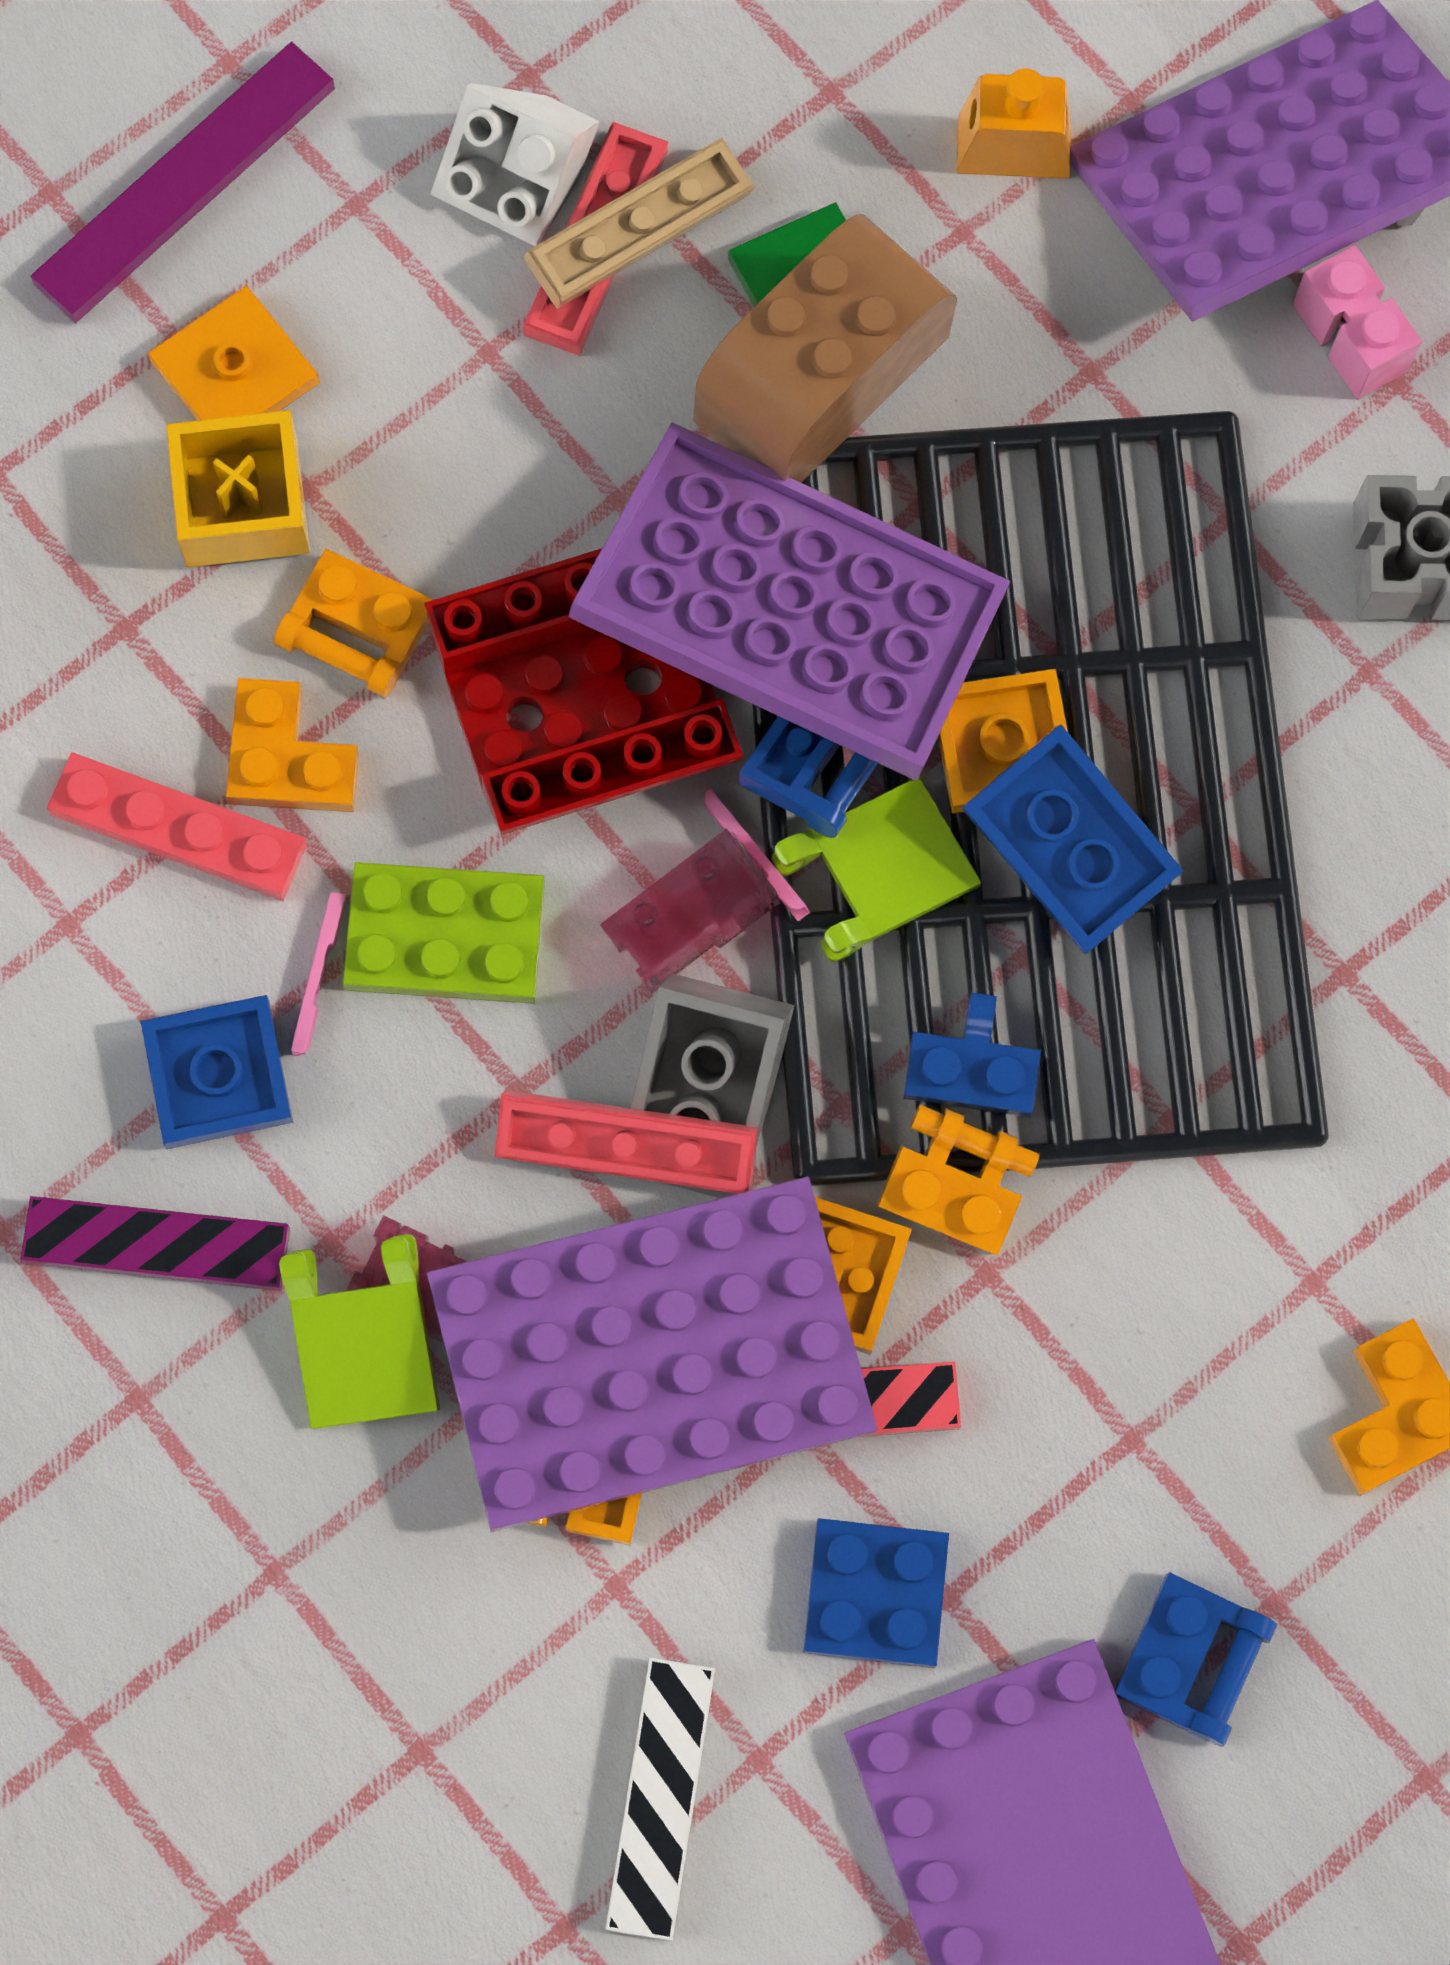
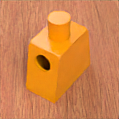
[956,68,1071,179]

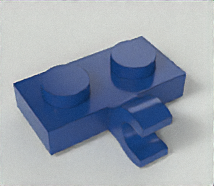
[903,992,1041,1117]

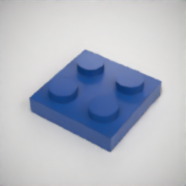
[140,995,294,1149]
[803,1518,949,1668]

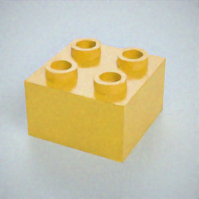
[166,410,310,568]

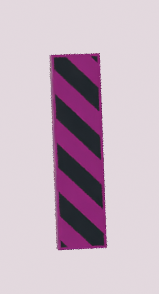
[20,1196,290,1291]

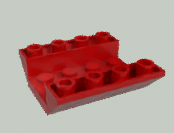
[424,548,743,835]

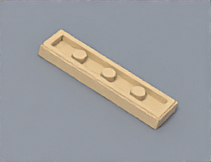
[523,137,755,309]

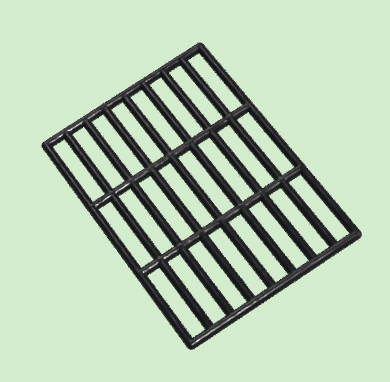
[752,411,1329,1186]

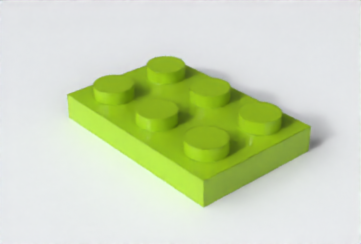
[343,862,545,1004]

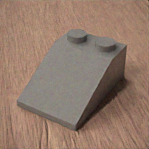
[630,973,795,1198]

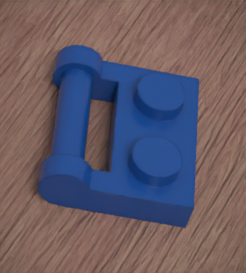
[739,716,878,838]
[1114,1572,1277,1747]

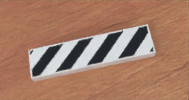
[605,1657,715,1941]

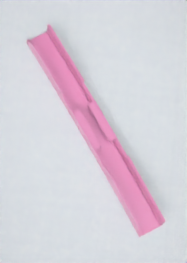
[702,788,810,921]
[291,891,346,1056]

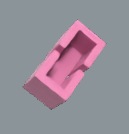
[1292,244,1422,400]

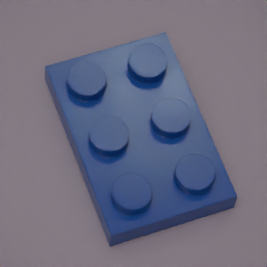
[961,724,1184,954]

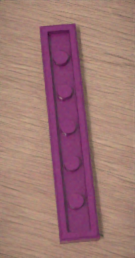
[30,41,335,324]

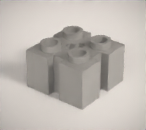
[1353,475,1450,620]

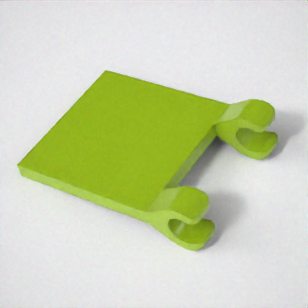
[771,777,981,962]
[279,1234,440,1429]

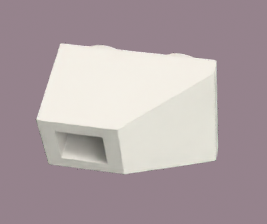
[430,83,600,246]

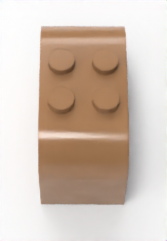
[693,214,957,483]

